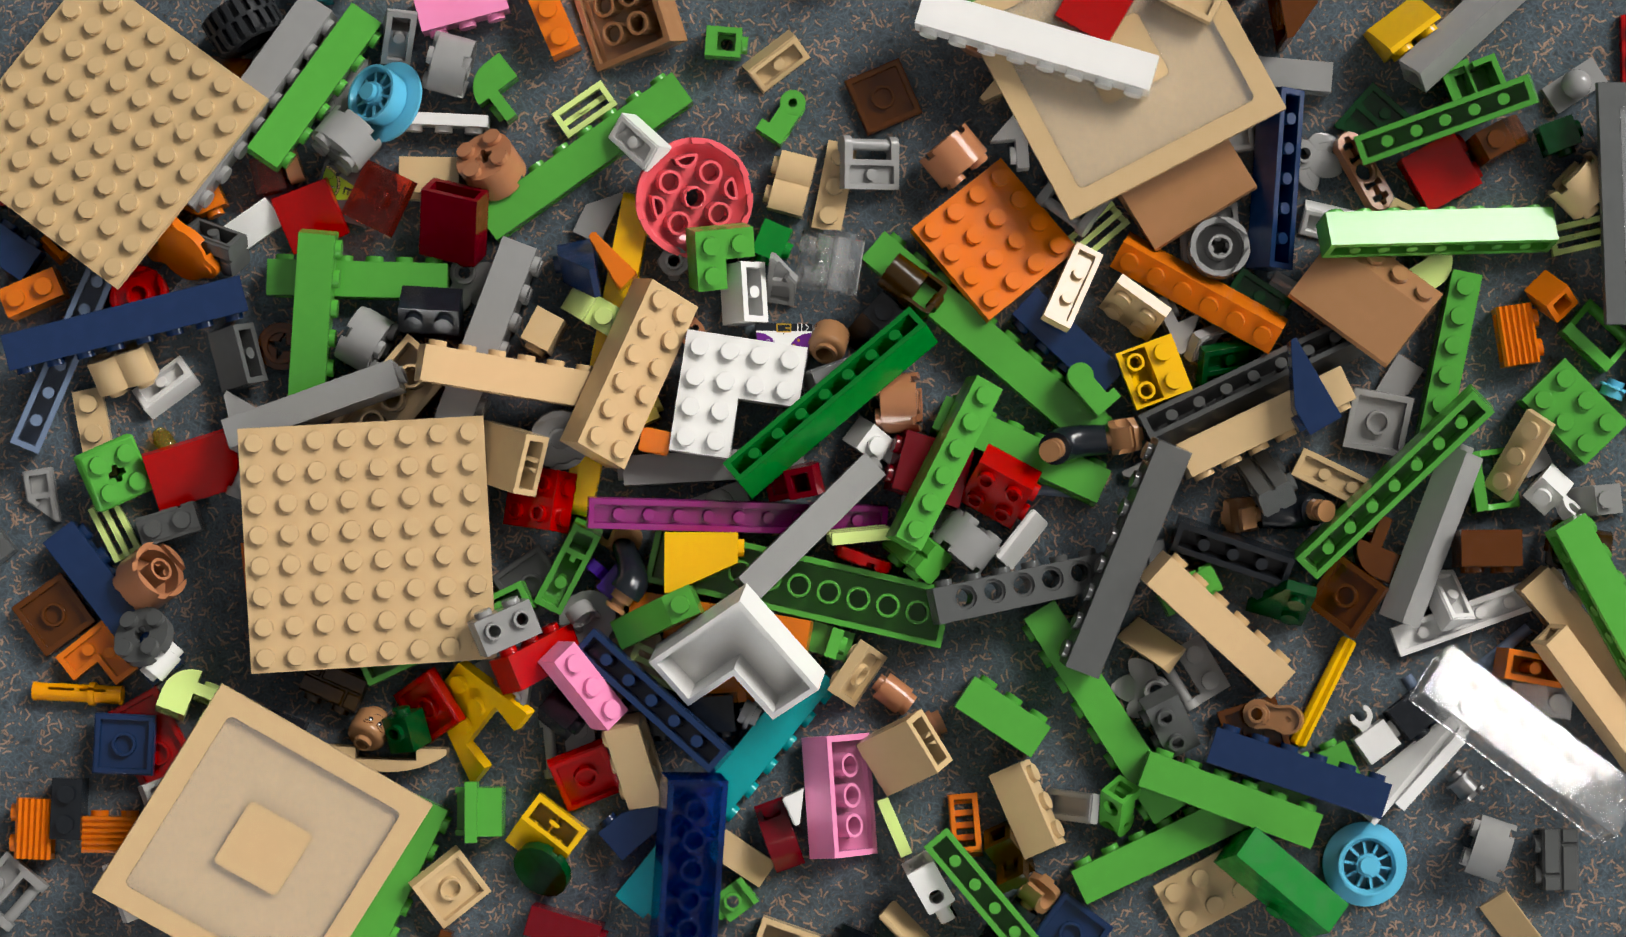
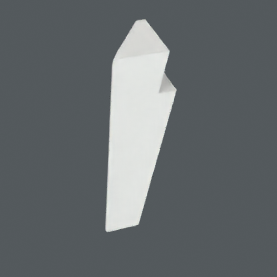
[1360,706,1477,826]

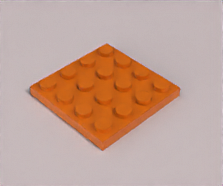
[910,158,1074,323]

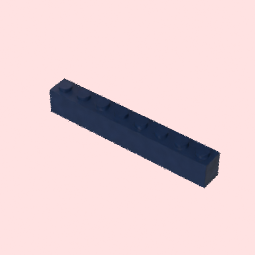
[0,275,248,375]

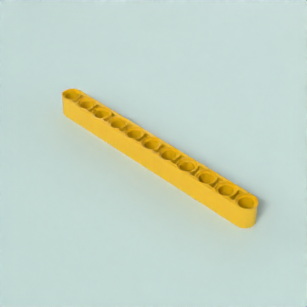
[569,192,647,517]

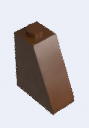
[1465,114,1531,168]

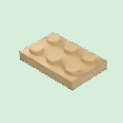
[1152,847,1257,937]

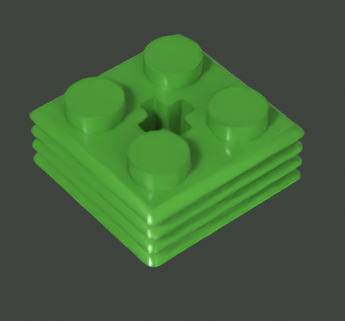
[74,434,152,512]

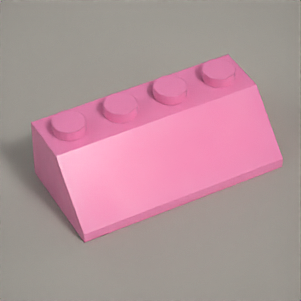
[801,733,878,859]

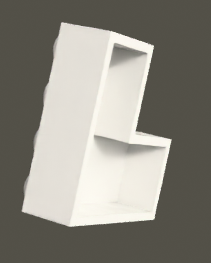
[669,329,808,460]
[649,583,825,720]

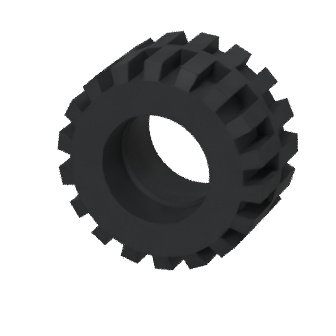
[202,0,284,59]

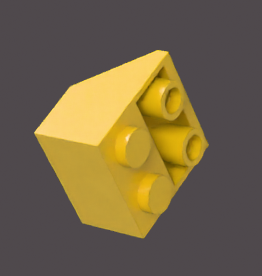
[1363,0,1441,63]
[1114,333,1193,411]
[505,792,589,859]

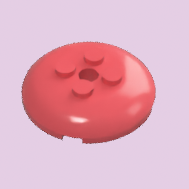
[635,137,753,258]

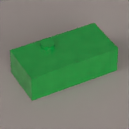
[1214,827,1349,937]

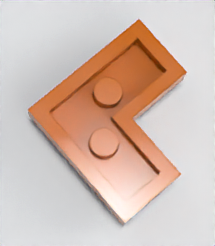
[55,620,139,685]

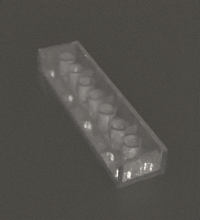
[1408,644,1626,843]

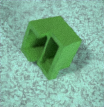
[1441,53,1506,102]
[455,781,506,843]

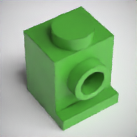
[704,25,748,61]
[711,876,759,922]

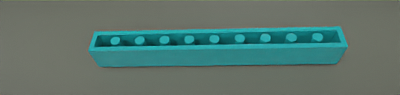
[615,674,833,918]

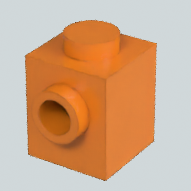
[1524,270,1579,323]

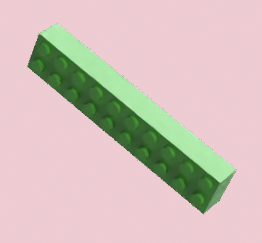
[647,530,946,649]

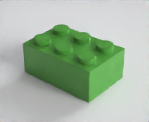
[1516,358,1626,467]
[953,674,1051,758]

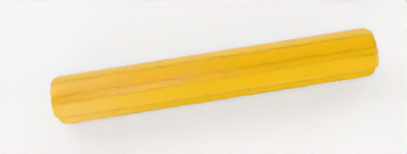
[1290,636,1356,748]

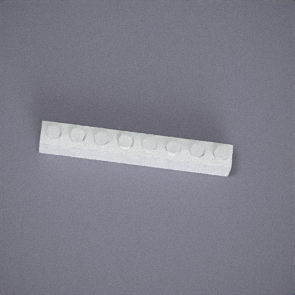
[915,0,1159,99]

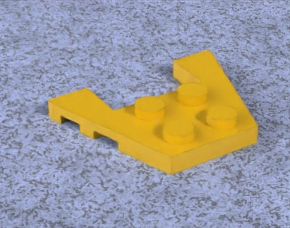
[444,661,535,781]

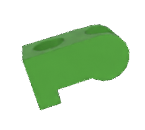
[756,90,806,149]
[1066,362,1121,418]
[1099,775,1141,837]

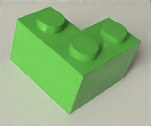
[685,222,755,292]

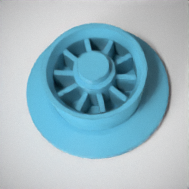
[348,62,422,142]
[1322,822,1407,907]

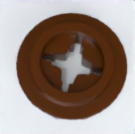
[258,322,292,370]

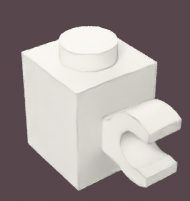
[842,416,893,464]
[1522,463,1581,520]
[1348,705,1401,765]

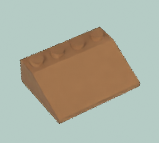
[574,0,688,72]
[1117,139,1257,252]
[1287,253,1443,368]

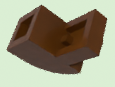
[1353,516,1401,585]

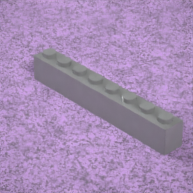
[187,0,337,213]

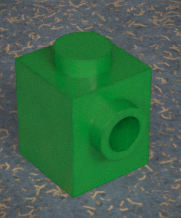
[754,218,794,267]

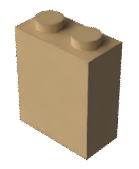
[484,420,549,497]
[856,708,953,797]

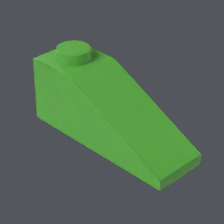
[534,516,603,615]
[610,584,705,650]

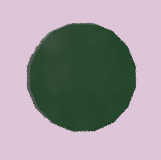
[513,842,571,897]

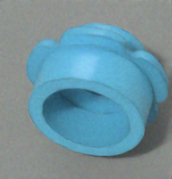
[1599,377,1626,401]

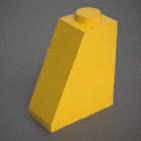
[664,532,745,594]

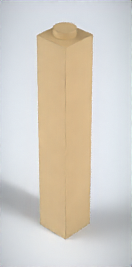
[1530,623,1626,773]

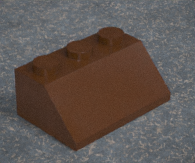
[1267,0,1318,53]

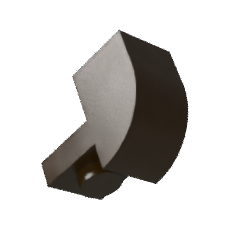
[984,820,1035,894]

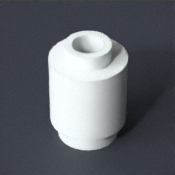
[140,641,184,682]

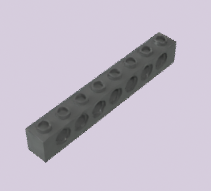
[926,539,1166,625]

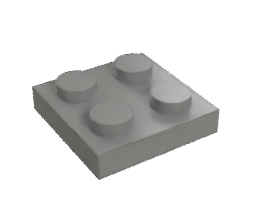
[1341,386,1414,456]

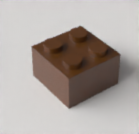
[1452,529,1523,574]

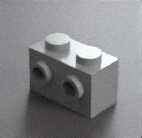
[467,595,543,657]

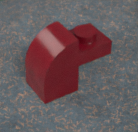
[766,461,825,502]
[754,797,805,873]

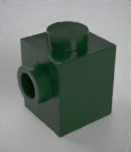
[1533,114,1584,158]
[382,705,432,754]

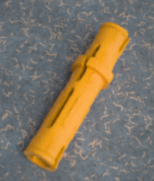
[31,681,125,706]

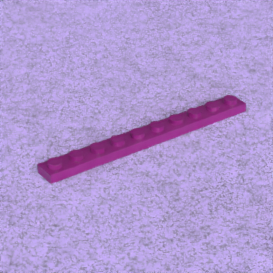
[586,496,888,535]

